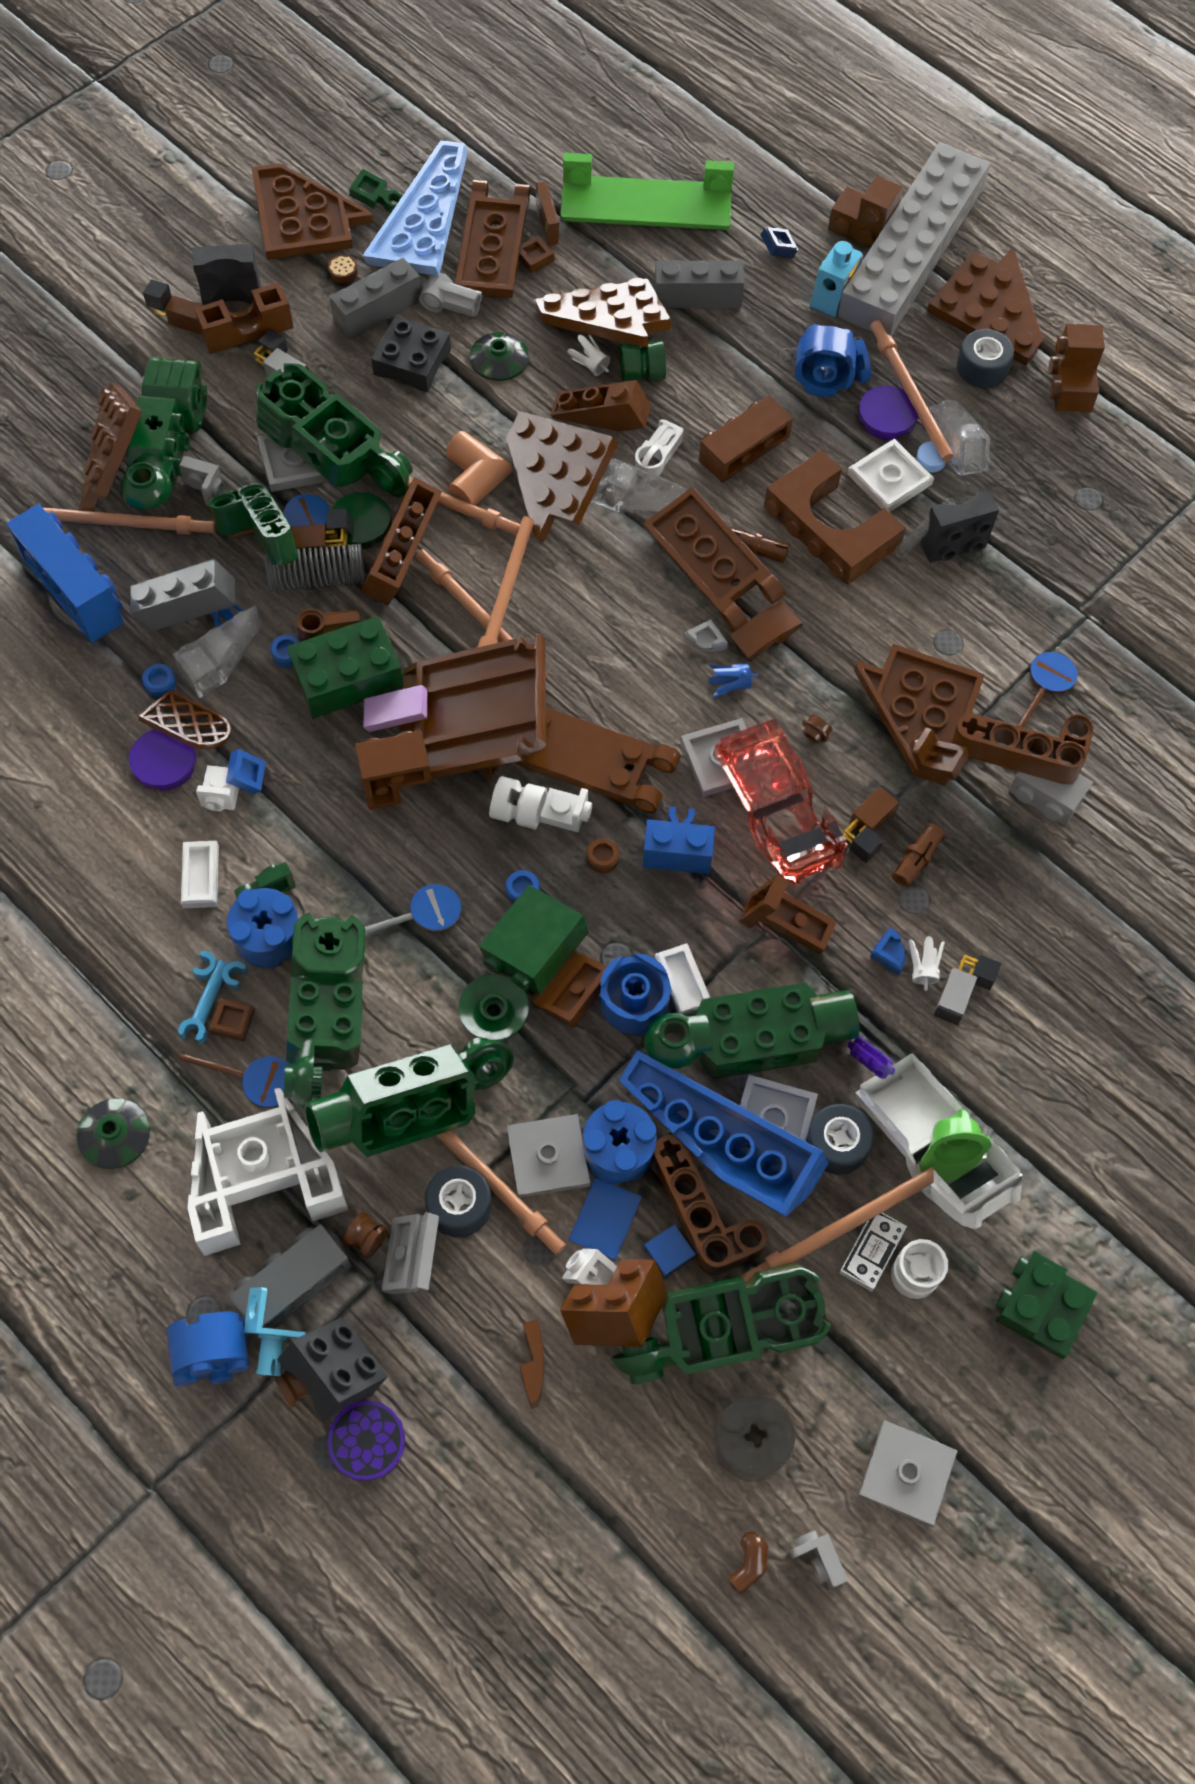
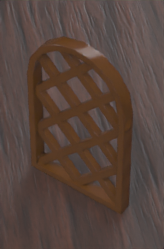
[139,690,230,750]

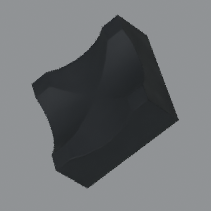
[192,243,261,305]
[371,316,451,392]
[920,490,999,563]
[277,1317,388,1421]

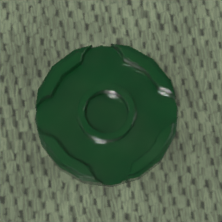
[331,492,392,549]

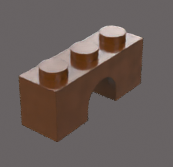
[194,282,294,354]

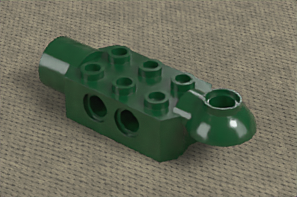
[644,982,859,1079]
[304,1037,514,1157]

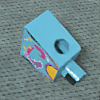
[810,241,863,318]

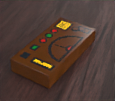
[536,181,559,246]

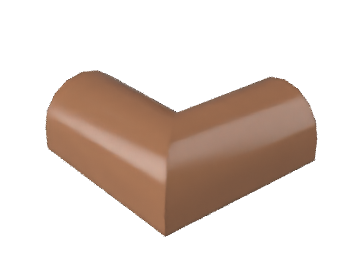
[446,431,512,506]

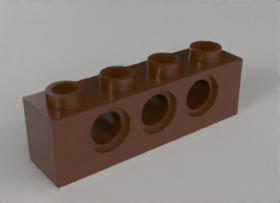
[360,477,442,606]

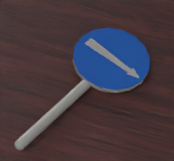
[365,884,461,934]

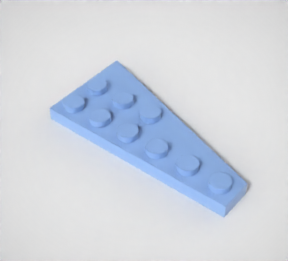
[363,141,467,276]

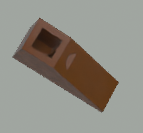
[551,380,651,431]

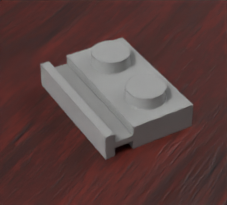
[382,1212,439,1294]

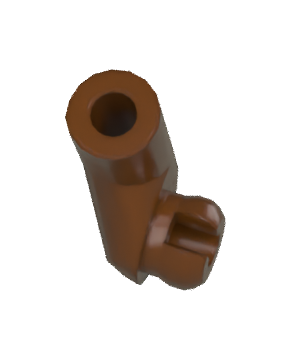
[727,1531,768,1595]

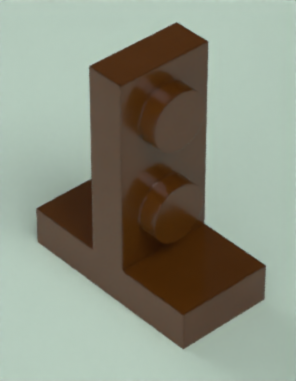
[738,874,836,954]

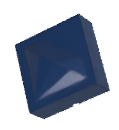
[760,227,798,258]

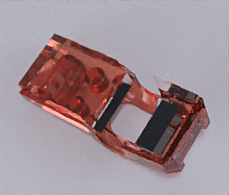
[715,718,848,885]

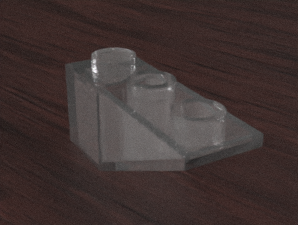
[929,400,990,476]
[591,458,689,514]
[172,605,262,698]

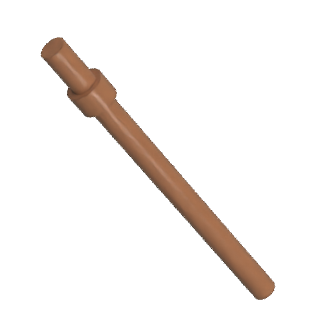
[870,320,954,462]
[366,473,520,536]
[31,507,217,535]
[477,516,534,648]
[416,549,548,677]
[436,1130,566,1256]
[740,1167,934,1284]

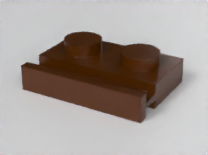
[531,950,607,1028]

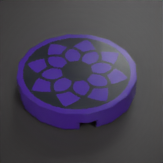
[327,1400,405,1481]

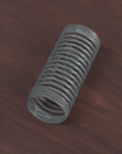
[265,544,365,592]

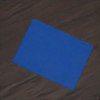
[569,1177,642,1260]

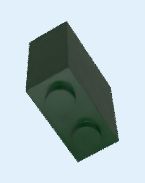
[479,885,589,995]

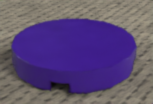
[858,385,918,440]
[129,729,197,791]

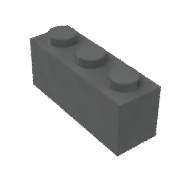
[329,258,421,340]
[654,261,744,308]
[130,559,235,632]
[229,1224,352,1329]

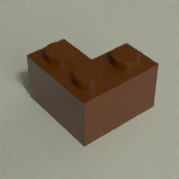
[828,176,903,248]
[1048,323,1105,412]
[355,731,432,810]
[560,1259,667,1347]

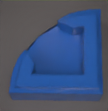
[855,339,871,383]
[870,927,906,975]

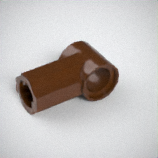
[296,609,360,642]

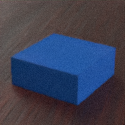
[226,749,266,795]
[644,1224,696,1278]

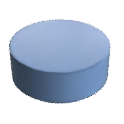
[916,441,946,473]

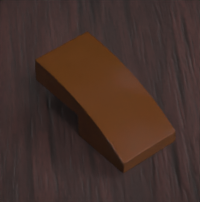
[729,601,803,662]
[519,1319,544,1409]

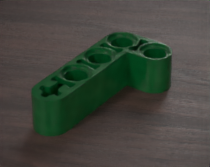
[208,483,298,565]

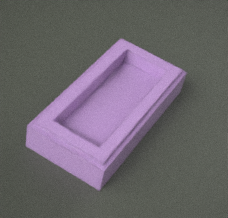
[363,685,428,732]

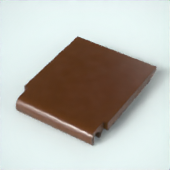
[401,634,546,779]

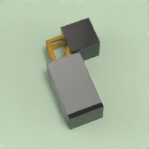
[253,329,309,376]
[933,955,1002,1025]

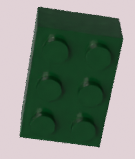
[287,616,404,719]

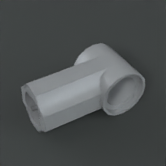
[419,272,482,317]

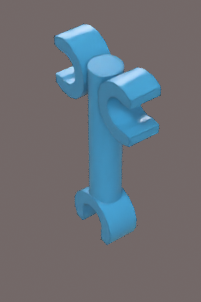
[178,951,248,1045]

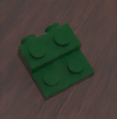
[995,1251,1098,1360]

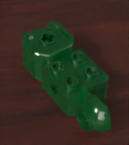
[120,357,207,509]
[256,363,413,498]
[284,912,365,1111]
[610,1263,831,1384]

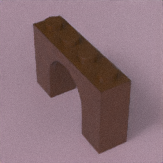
[764,450,906,585]

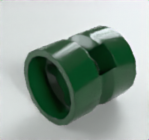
[619,340,666,382]

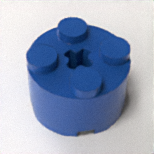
[795,324,856,397]
[227,888,299,968]
[599,954,671,1036]
[583,1100,657,1184]
[166,1312,250,1386]

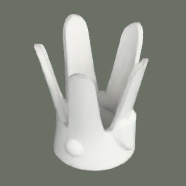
[567,334,610,376]
[909,936,945,991]

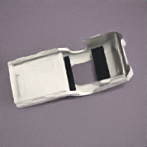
[855,1053,1023,1229]

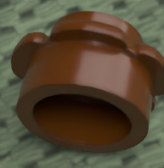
[802,714,833,744]

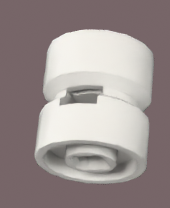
[489,776,547,830]
[891,1239,948,1299]

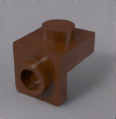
[912,728,969,780]

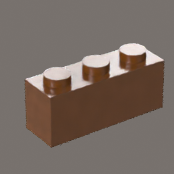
[699,395,793,483]

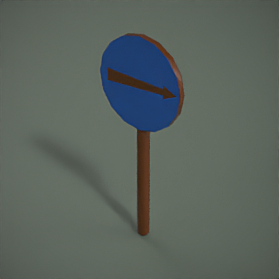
[228,494,330,539]
[1017,652,1078,728]
[180,1054,290,1108]

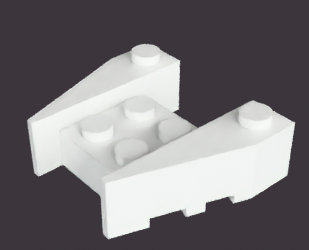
[187,1088,348,1256]

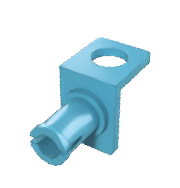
[244,1287,305,1376]

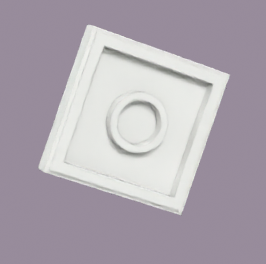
[847,439,934,512]

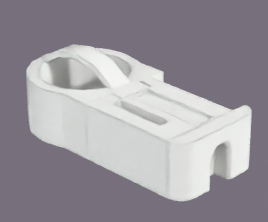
[635,419,683,478]

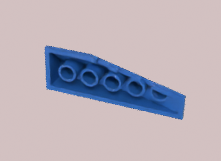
[619,1050,829,1217]

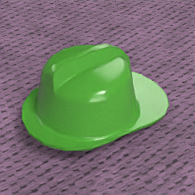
[919,1109,992,1182]

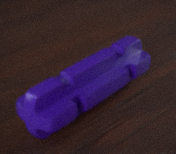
[847,1037,895,1079]

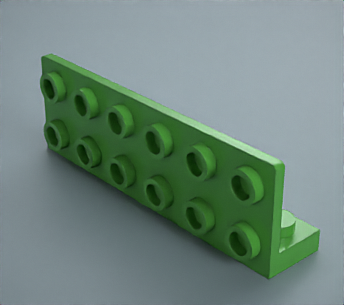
[561,153,734,230]

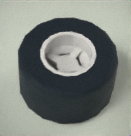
[957,329,1014,388]
[806,1104,874,1175]
[425,1165,492,1238]

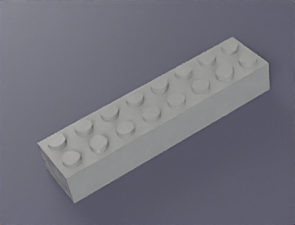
[837,142,991,336]

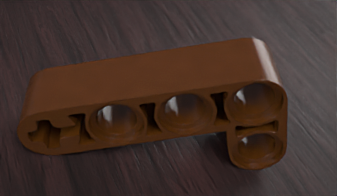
[952,714,1094,784]
[653,1135,768,1276]

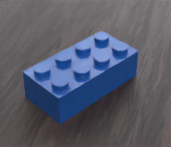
[6,503,124,643]

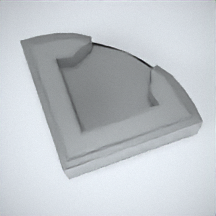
[683,619,728,652]

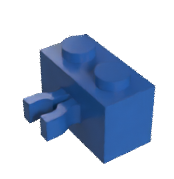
[642,806,715,874]

